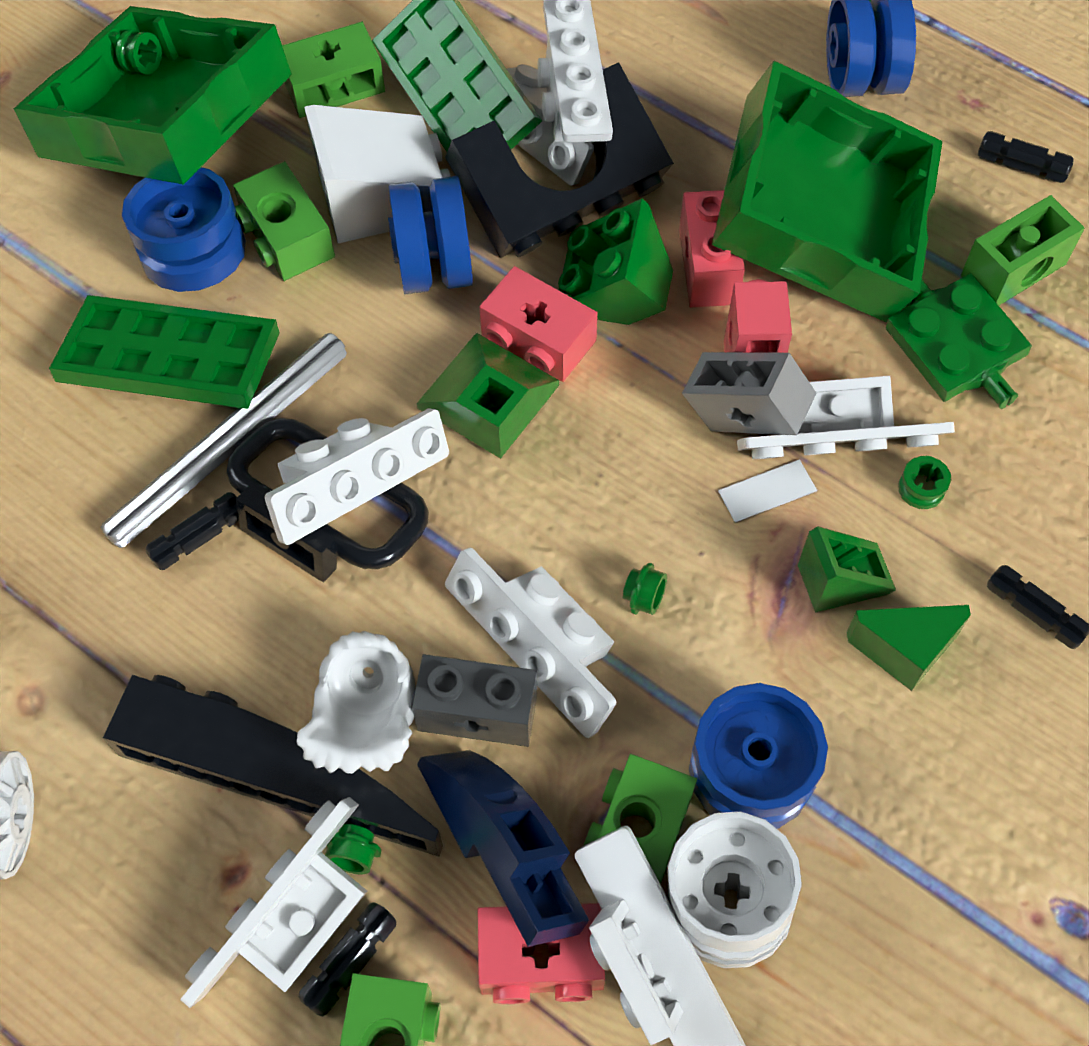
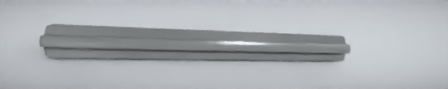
[101,333,347,548]

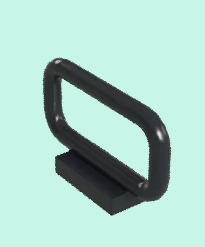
[226,418,429,583]

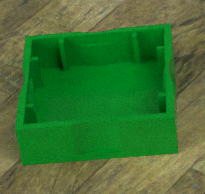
[13,6,292,185]
[712,61,943,323]

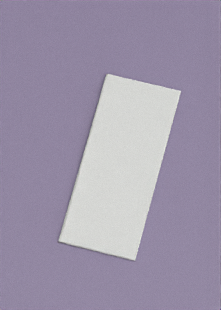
[718,459,817,523]

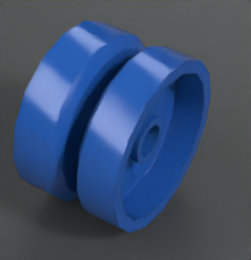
[826,0,916,97]
[122,167,246,292]
[388,176,473,295]
[689,683,828,829]

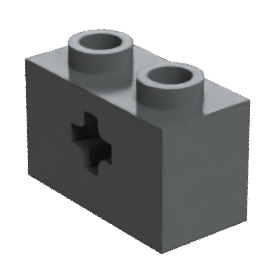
[412,654,537,747]

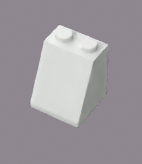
[304,105,451,243]

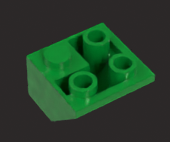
[558,198,673,325]
[417,333,559,459]

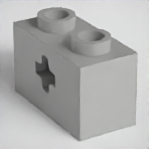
[682,352,817,435]

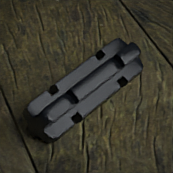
[978,131,1074,183]
[146,492,239,570]
[987,565,1089,649]
[298,902,397,1017]

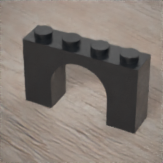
[445,62,674,258]

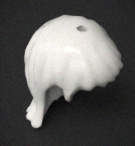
[297,631,416,773]

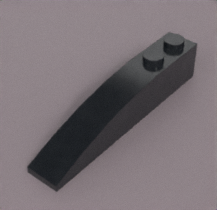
[103,675,443,857]

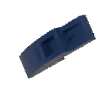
[417,750,589,947]

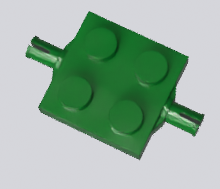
[886,273,1032,409]

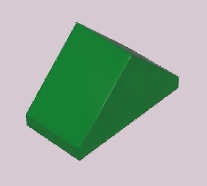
[798,526,896,613]
[847,605,971,691]

